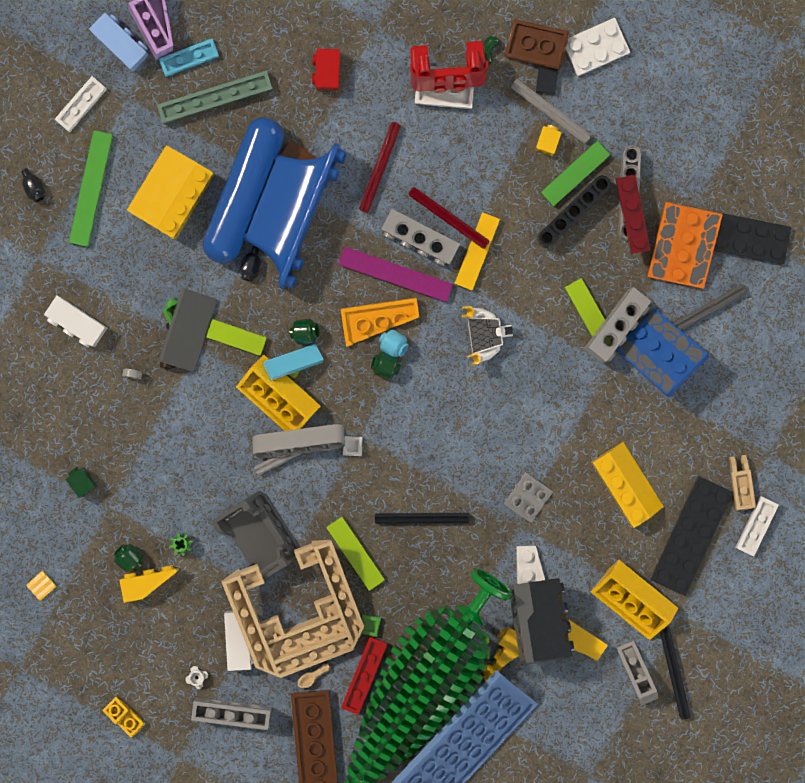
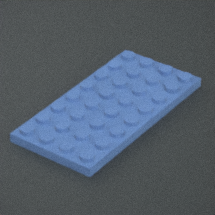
[392,670,538,783]

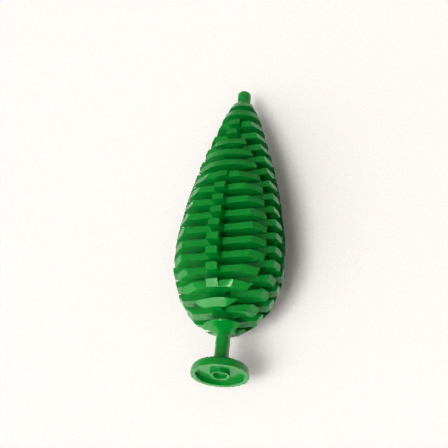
[345,568,513,783]

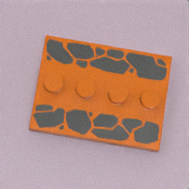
[647,201,723,289]

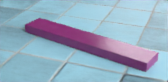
[338,246,453,302]

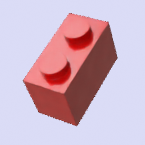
[312,48,340,91]

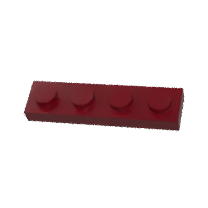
[615,175,650,255]

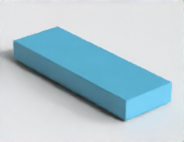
[159,39,219,77]
[263,344,324,381]

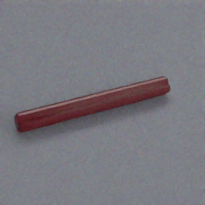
[359,122,401,213]
[408,187,489,249]

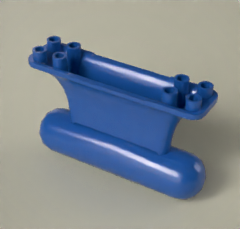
[202,117,347,290]

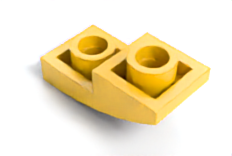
[102,697,146,738]

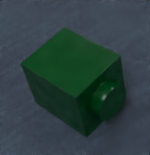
[65,467,97,498]

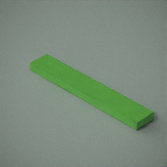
[69,130,113,247]

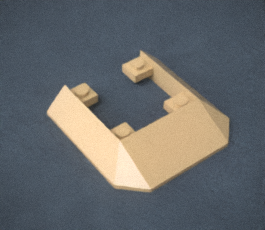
[221,540,364,678]

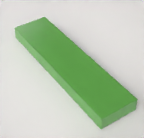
[541,141,610,207]

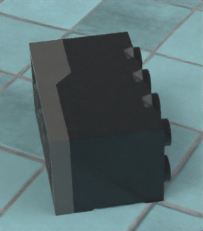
[509,578,574,665]

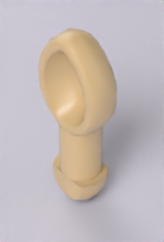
[298,663,331,689]

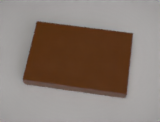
[504,19,570,70]

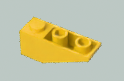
[120,565,179,603]

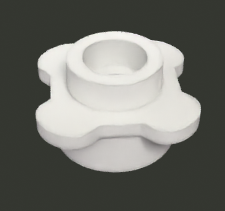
[186,666,208,689]

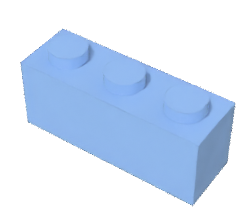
[89,13,149,72]

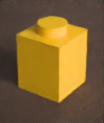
[535,125,562,156]

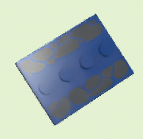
[616,309,710,398]

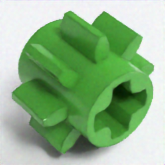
[169,532,193,556]

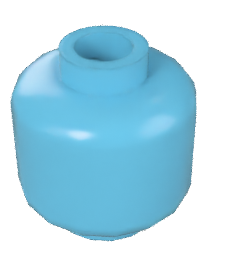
[379,330,409,357]

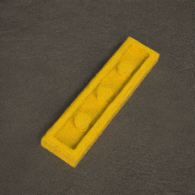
[454,212,500,291]

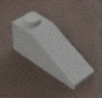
[616,641,658,706]

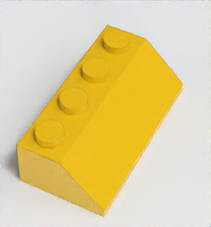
[236,355,321,431]
[591,442,664,528]
[591,560,678,640]

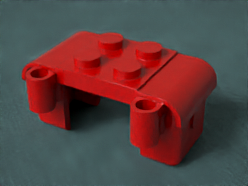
[410,41,488,93]

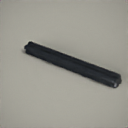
[375,513,469,524]
[660,626,691,720]

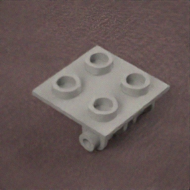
[504,472,553,523]

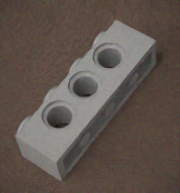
[381,209,460,267]
[584,287,651,363]
[191,697,272,730]

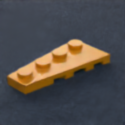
[341,298,419,347]

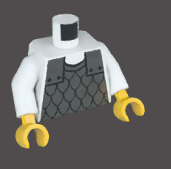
[462,306,513,366]

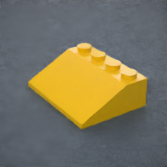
[127,145,215,240]

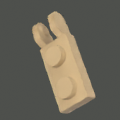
[729,455,756,510]

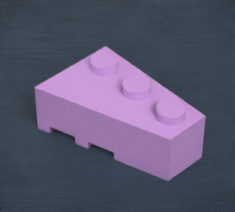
[128,0,173,60]

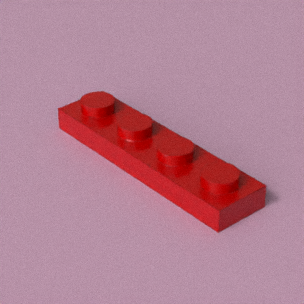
[341,636,388,715]

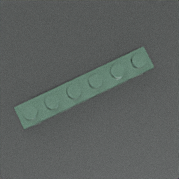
[157,70,273,124]

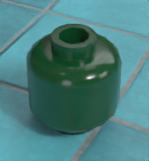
[290,319,319,345]
[371,352,401,379]
[114,544,143,573]

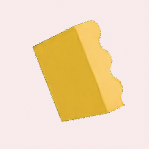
[26,570,57,601]

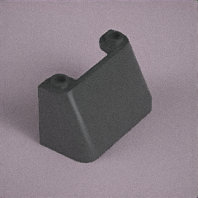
[212,491,300,579]

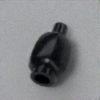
[21,168,45,203]
[239,246,261,282]

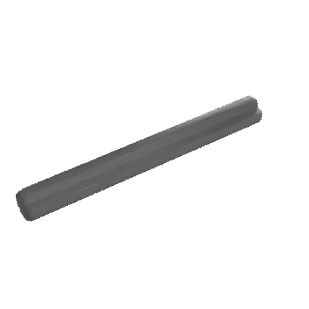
[673,285,747,330]

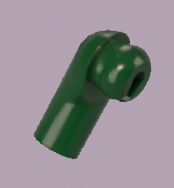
[484,36,499,64]

